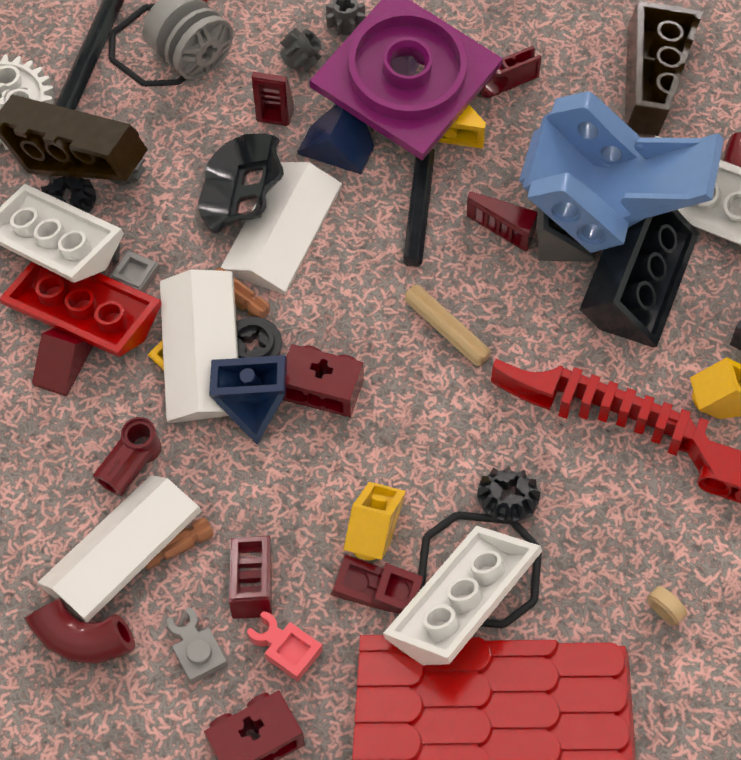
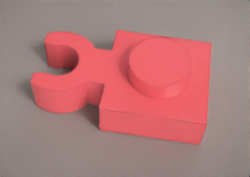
[247,612,323,682]

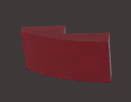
[330,554,423,614]

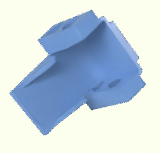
[519,91,724,253]

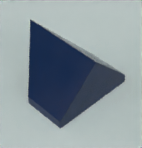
[297,105,374,174]
[209,355,287,444]

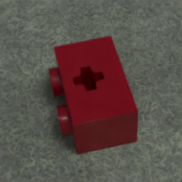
[283,344,364,418]
[204,690,305,760]

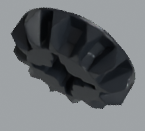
[41,176,96,213]
[236,317,282,358]
[477,465,540,522]

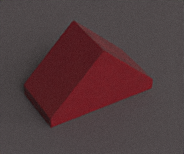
[32,328,93,397]

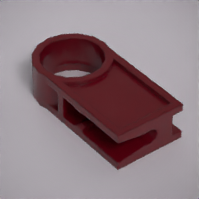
[480,46,542,98]

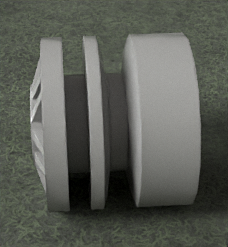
[142,0,234,80]

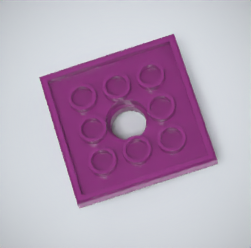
[310,0,503,160]

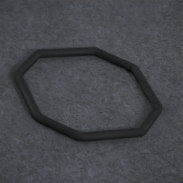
[108,3,186,87]
[418,511,542,629]

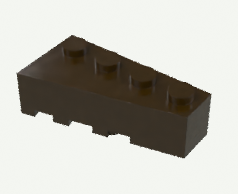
[625,0,703,136]
[0,94,148,181]

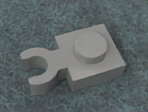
[167,607,228,685]

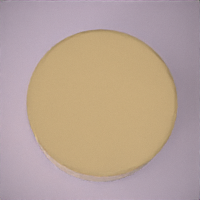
[647,586,688,625]

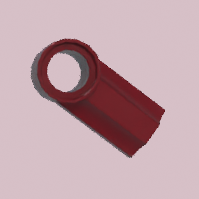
[93,417,162,496]

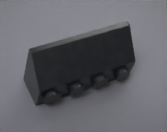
[579,210,699,347]

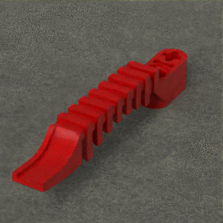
[491,359,741,504]

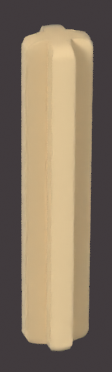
[405,284,491,366]

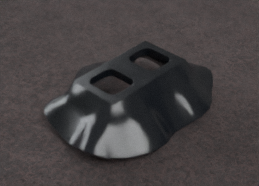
[198,133,284,234]

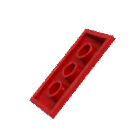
[0,261,162,357]

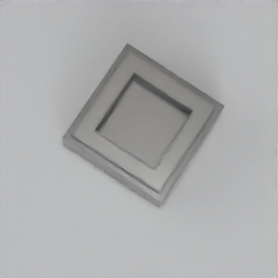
[109,250,160,292]

